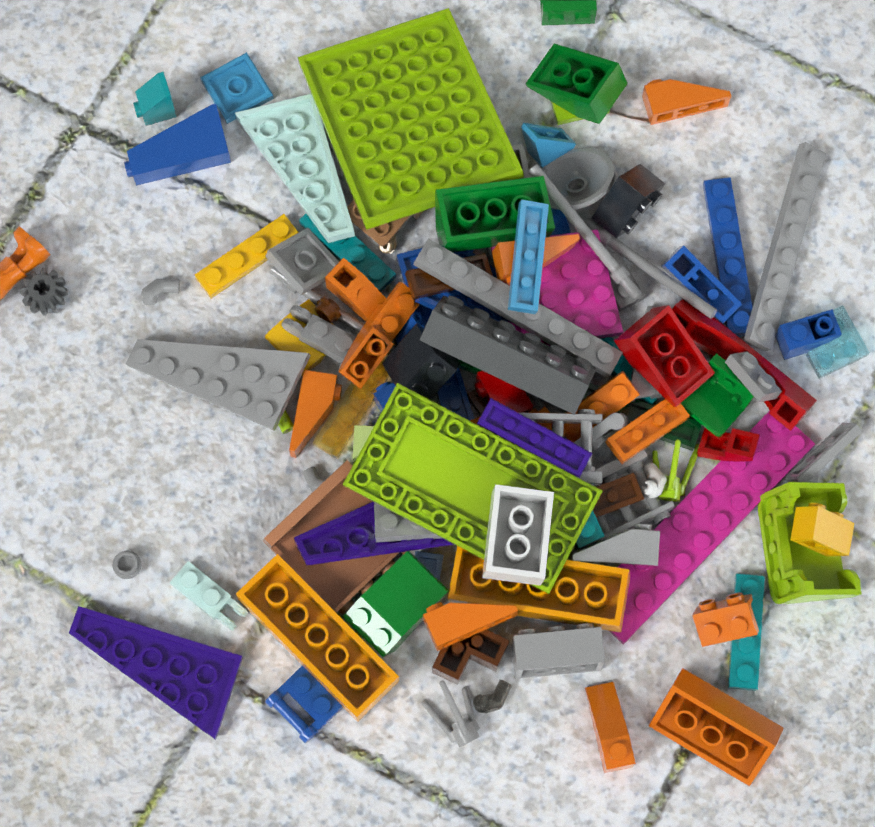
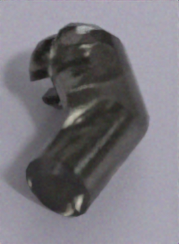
[473,680,512,714]

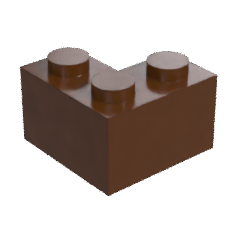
[432,630,510,685]

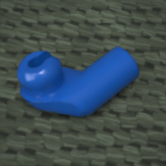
[395,311,424,346]

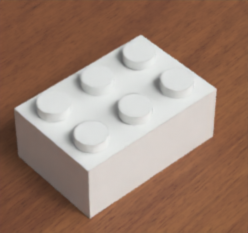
[482,484,554,586]

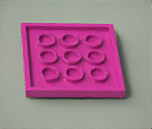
[491,229,623,346]

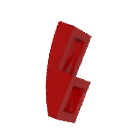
[697,428,760,462]

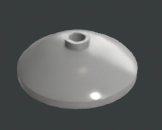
[540,148,615,210]

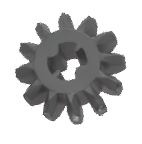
[20,267,68,316]

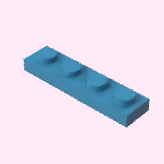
[508,199,549,314]

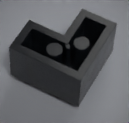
[591,164,665,238]

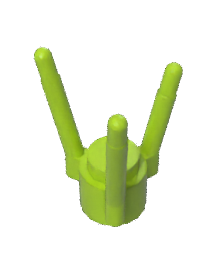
[652,440,699,502]

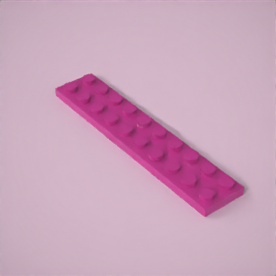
[609,411,815,645]

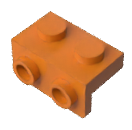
[692,592,759,647]

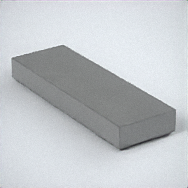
[785,423,863,482]

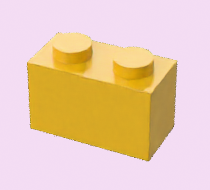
[790,503,854,557]

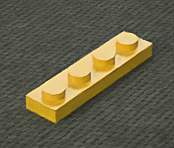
[194,214,299,299]

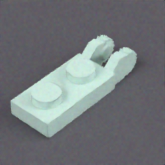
[170,561,248,631]

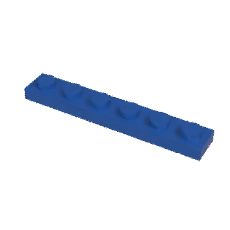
[703,177,753,337]

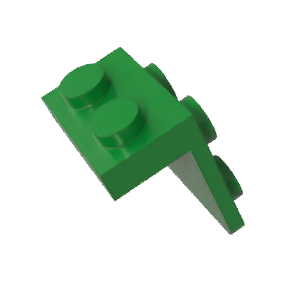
[540,0,597,26]
[681,353,754,437]

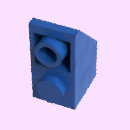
[775,309,842,360]

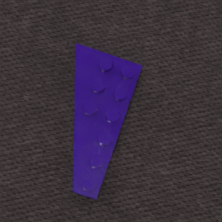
[294,502,454,566]
[69,606,243,740]

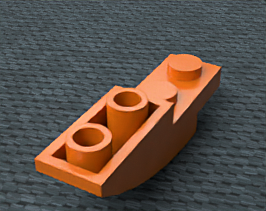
[338,282,419,389]

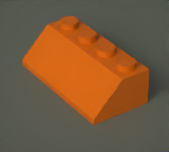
[649,668,784,786]

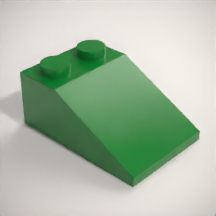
[525,43,628,124]
[343,551,449,657]

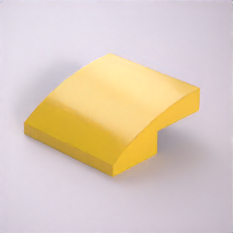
[265,299,334,376]

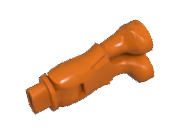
[0,226,51,300]

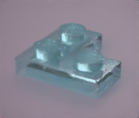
[806,305,870,379]

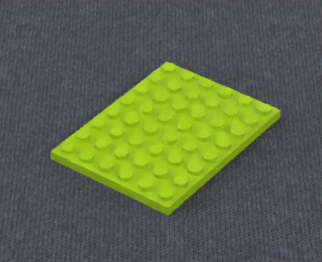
[298,8,523,230]

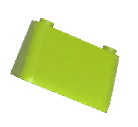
[758,482,862,604]

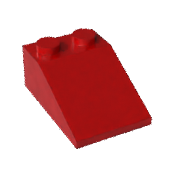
[614,305,715,407]

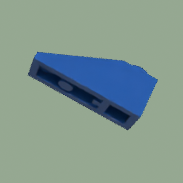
[661,245,742,324]

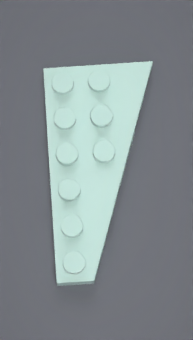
[235,94,355,243]

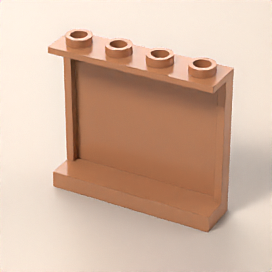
[263,460,407,615]

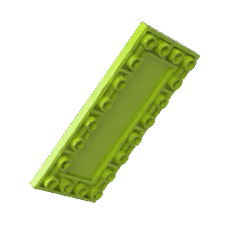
[343,383,602,594]

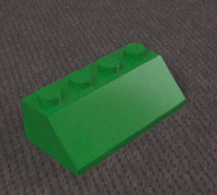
[435,176,555,252]

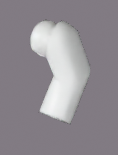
[642,463,667,498]

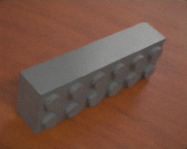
[420,296,596,415]

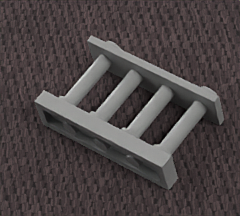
[519,409,602,486]
[571,450,674,561]

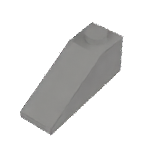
[567,524,660,566]

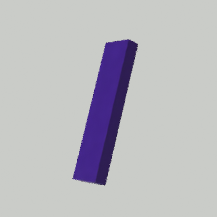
[477,398,593,478]

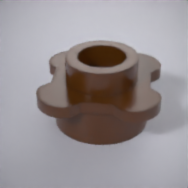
[314,297,342,323]

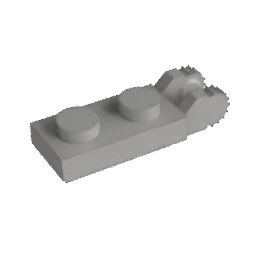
[281,305,356,363]

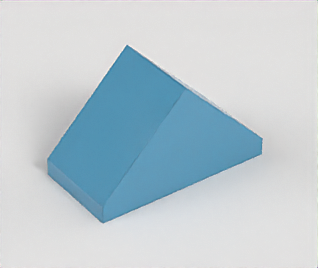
[521,123,576,168]

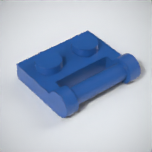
[265,665,343,743]

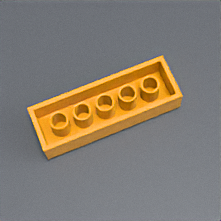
[448,546,630,632]
[236,554,399,722]

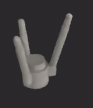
[422,680,480,747]

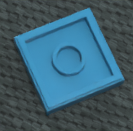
[200,52,274,124]

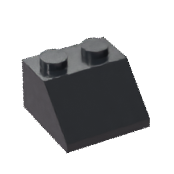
[382,323,460,400]

